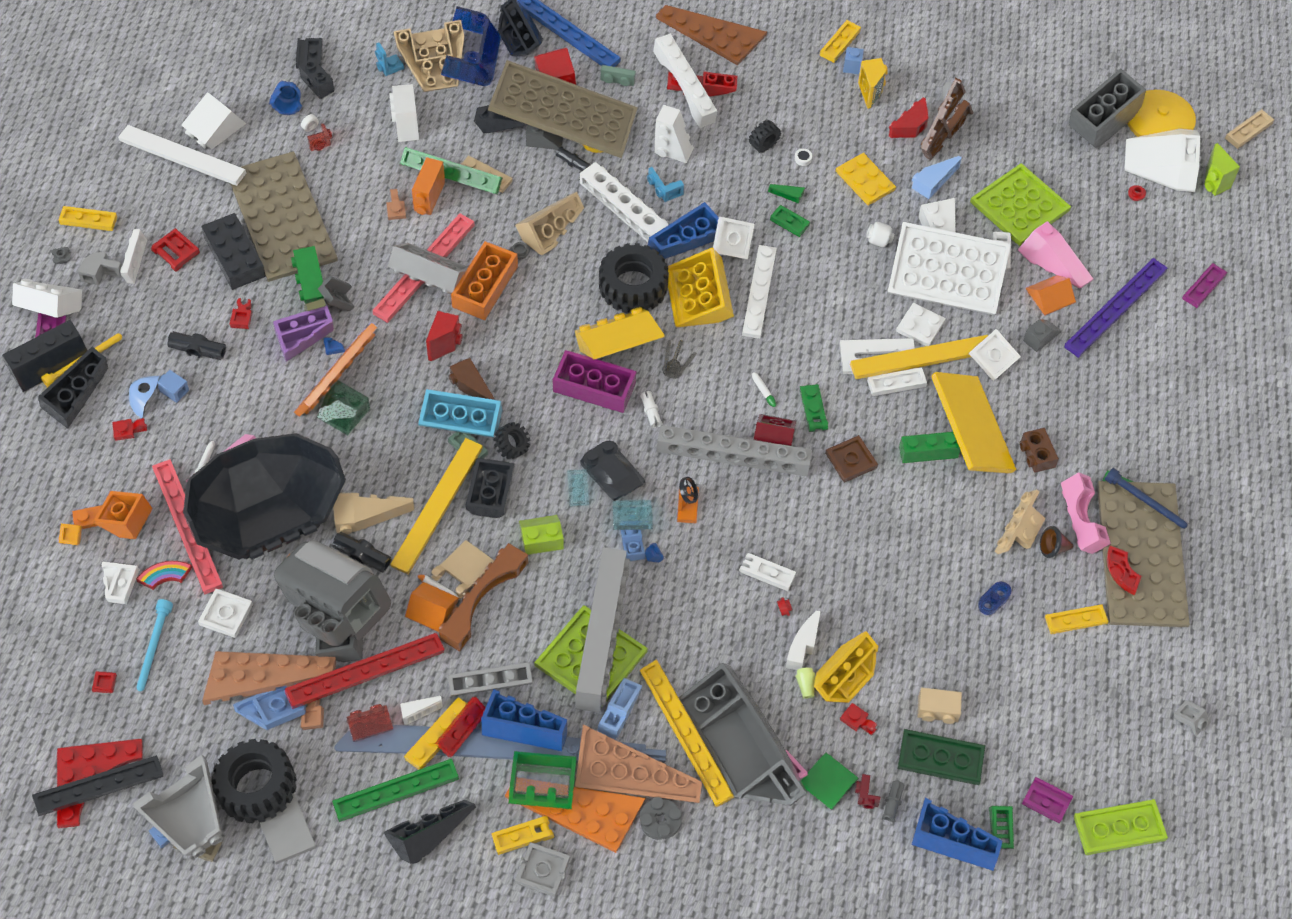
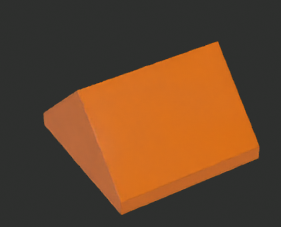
[1026,275,1076,316]
[405,582,459,632]

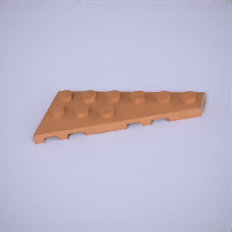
[202,651,336,705]
[575,724,702,803]

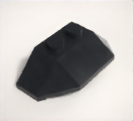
[498,0,543,56]

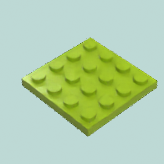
[970,163,1071,246]
[534,605,648,708]

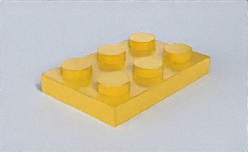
[836,152,896,206]

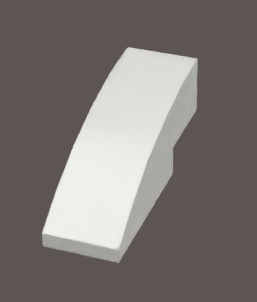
[786,611,820,670]

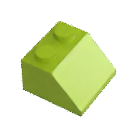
[1204,143,1240,196]
[519,515,564,555]

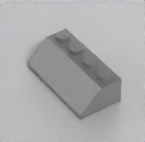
[388,242,468,294]

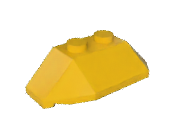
[814,631,879,703]

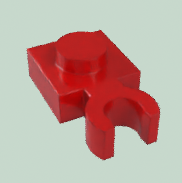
[229,298,252,329]

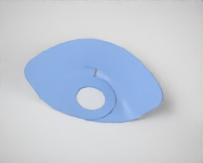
[129,376,160,418]

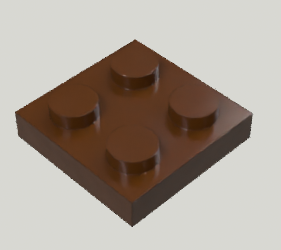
[825,435,878,483]

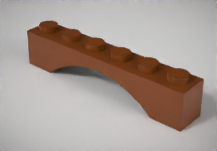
[439,543,528,652]

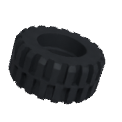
[599,243,669,314]
[211,739,297,824]

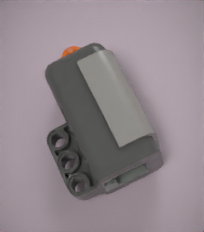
[274,540,391,646]

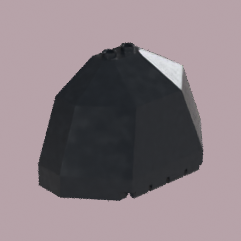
[183,433,346,560]

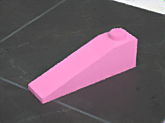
[1018,221,1093,288]

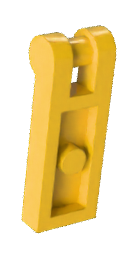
[491,816,554,855]

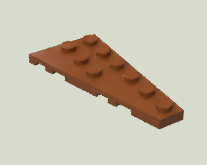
[656,5,767,65]

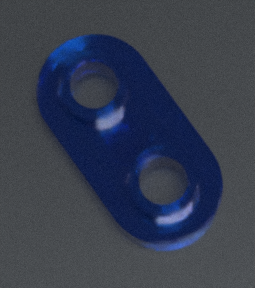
[978,581,1012,615]

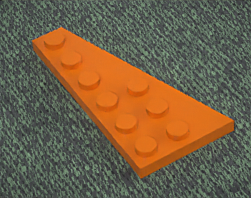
[505,778,645,853]

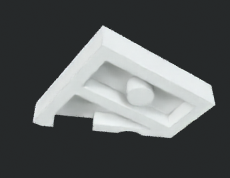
[101,562,140,604]

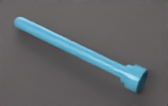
[136,599,173,691]

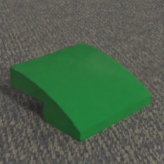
[801,752,859,810]

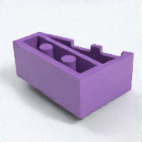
[273,305,334,362]

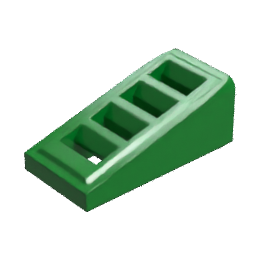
[989,806,1014,849]

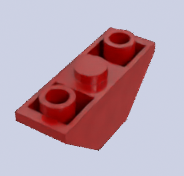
[889,97,929,138]

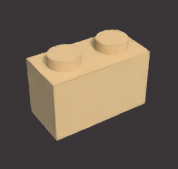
[917,688,962,724]

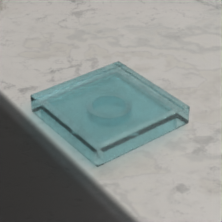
[612,500,653,530]

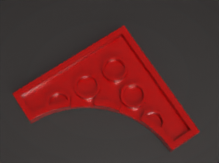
[57,739,143,829]

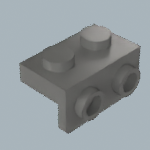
[318,276,354,311]

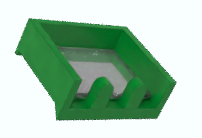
[508,751,576,809]

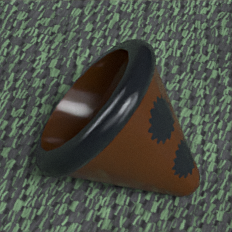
[1040,526,1074,558]

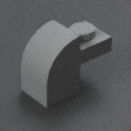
[78,252,122,285]

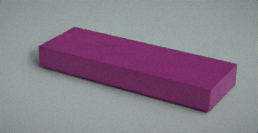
[1182,263,1228,308]

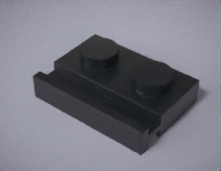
[296,38,323,69]

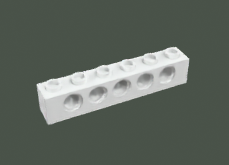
[580,162,668,242]

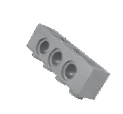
[448,662,532,697]

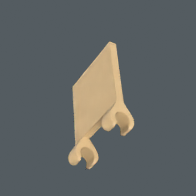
[432,540,494,599]

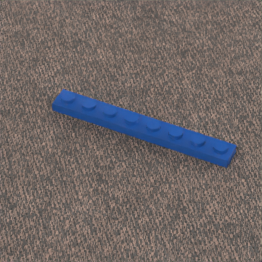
[518,0,621,67]

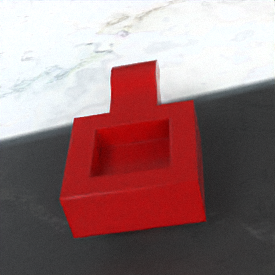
[112,418,147,441]
[840,703,877,736]

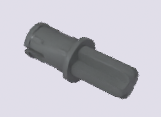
[882,780,904,822]

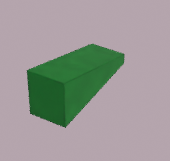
[768,184,805,204]

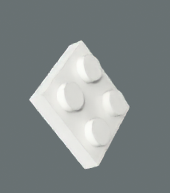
[713,217,754,259]
[896,303,946,346]
[969,329,1021,381]
[198,589,253,638]

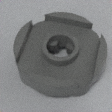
[640,797,681,840]

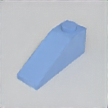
[912,156,962,199]

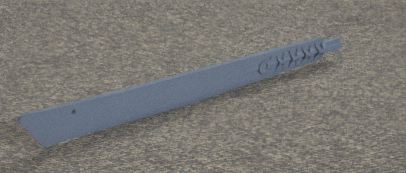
[334,723,666,763]

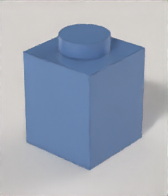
[843,47,864,74]
[157,370,189,403]

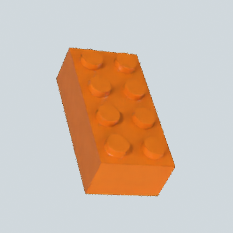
[451,241,518,320]

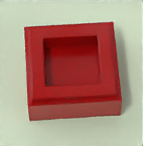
[92,671,117,693]

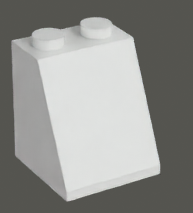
[182,92,246,149]

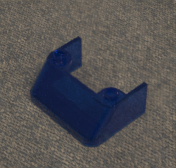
[441,6,501,86]

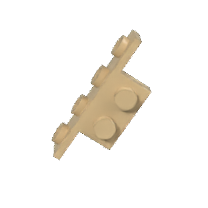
[995,489,1046,554]

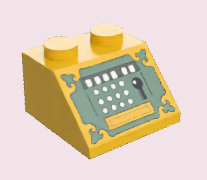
[858,58,888,109]

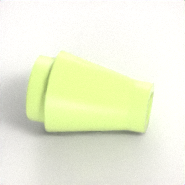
[795,668,815,699]

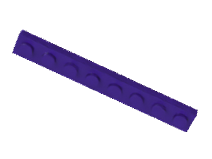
[1064,258,1167,358]

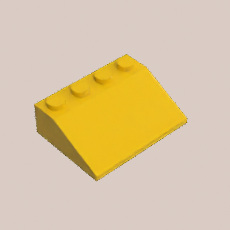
[668,247,734,328]
[575,307,664,359]

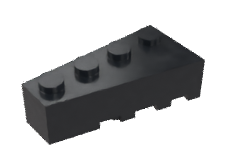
[38,347,108,429]

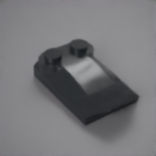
[580,440,645,501]
[465,458,515,518]

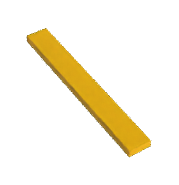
[850,335,988,379]
[390,438,483,574]
[640,659,734,807]

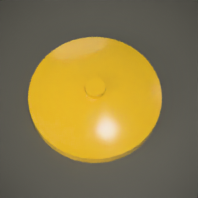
[1127,90,1196,137]

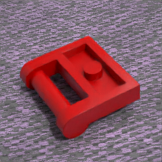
[151,228,200,272]

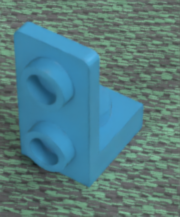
[375,42,404,76]
[647,167,684,202]

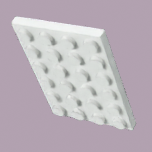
[888,222,1011,315]

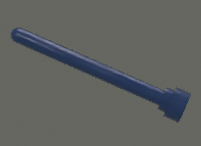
[1104,467,1188,529]

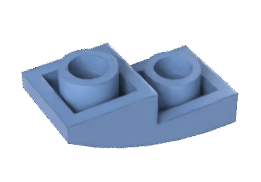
[620,522,645,561]

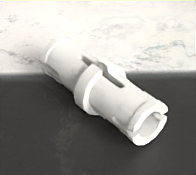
[640,391,663,428]

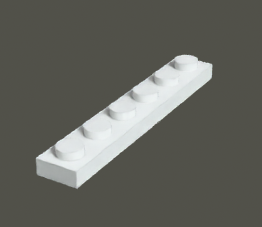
[742,245,777,339]

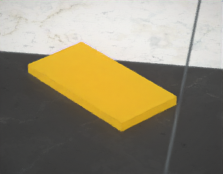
[931,372,1016,473]

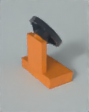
[677,477,699,523]

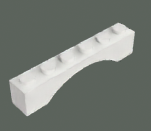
[653,33,717,128]

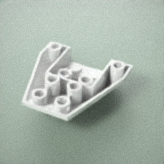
[1124,129,1200,192]

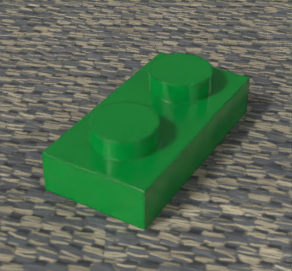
[770,205,810,237]

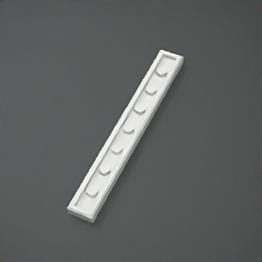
[118,125,246,186]

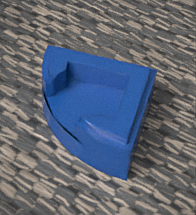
[323,337,345,355]
[645,543,664,563]

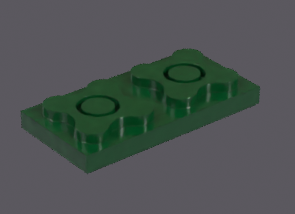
[897,729,986,786]

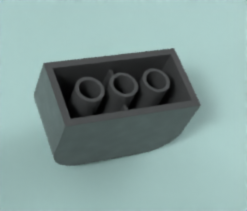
[1069,68,1146,148]

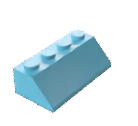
[418,389,502,437]

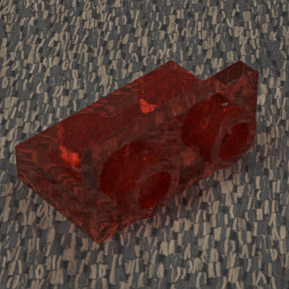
[346,704,393,742]

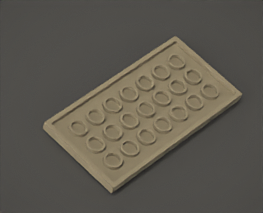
[488,60,638,158]
[230,151,338,282]
[1097,481,1190,627]

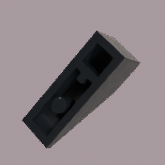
[474,105,528,134]

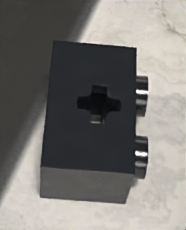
[299,58,334,99]

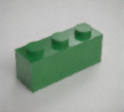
[291,246,324,304]
[899,432,960,463]

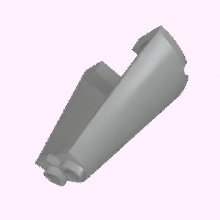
[133,755,223,858]

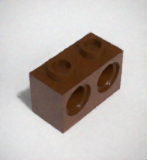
[1019,428,1059,473]

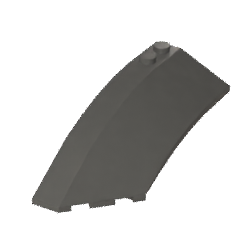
[679,663,807,806]

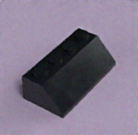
[2,319,88,392]

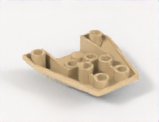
[394,20,464,92]

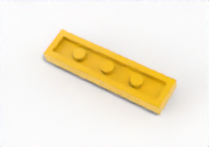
[404,697,467,770]

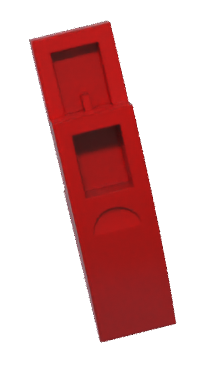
[667,72,738,97]

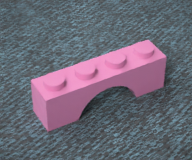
[1061,473,1111,554]

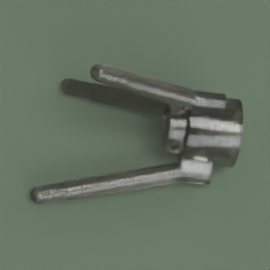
[662,340,697,379]

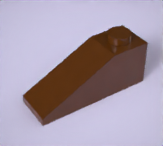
[448,358,495,400]

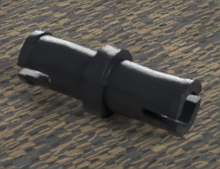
[556,146,591,171]

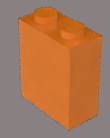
[412,157,445,215]

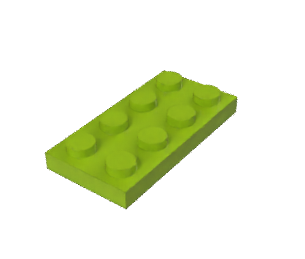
[1073,799,1168,855]

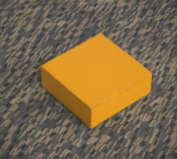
[58,523,82,545]

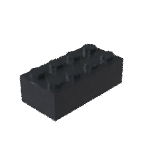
[201,213,266,290]

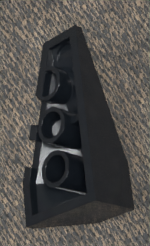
[384,800,476,864]

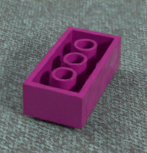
[552,350,636,413]

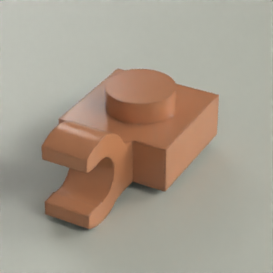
[386,189,406,220]
[301,699,324,730]

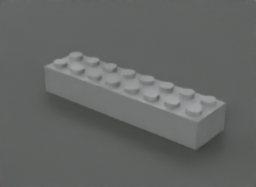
[576,547,630,713]

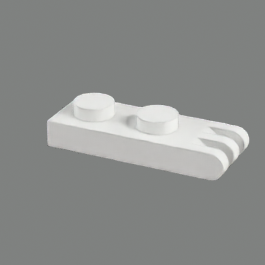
[739,553,796,591]

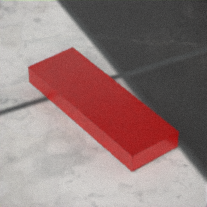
[435,697,486,757]

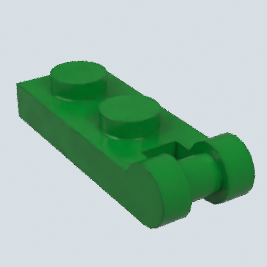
[800,384,828,432]

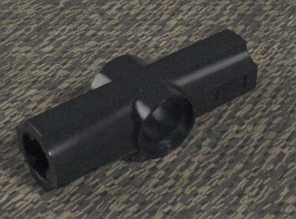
[167,331,226,361]
[332,532,392,573]

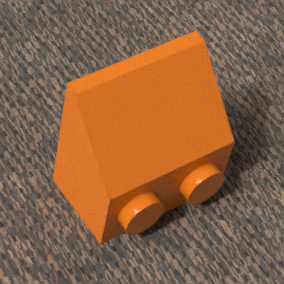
[93,491,153,539]

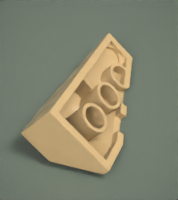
[515,192,584,255]
[333,493,414,535]

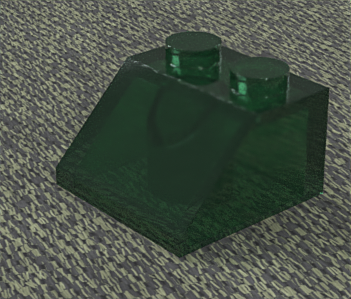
[317,380,370,436]

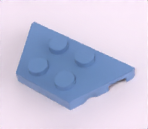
[233,683,306,730]

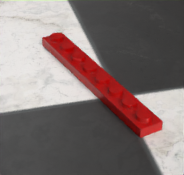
[285,632,445,709]

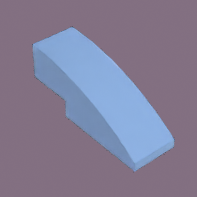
[597,678,642,740]

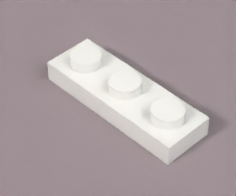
[120,229,147,284]
[867,367,927,396]

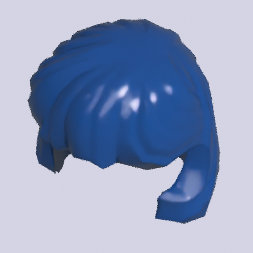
[269,81,302,115]

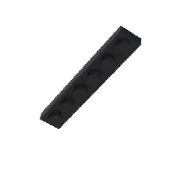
[32,755,163,817]

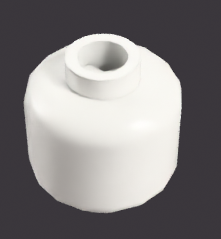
[866,222,894,247]

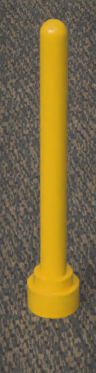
[41,333,122,388]

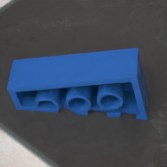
[647,202,719,259]
[481,689,567,751]
[911,797,1002,871]

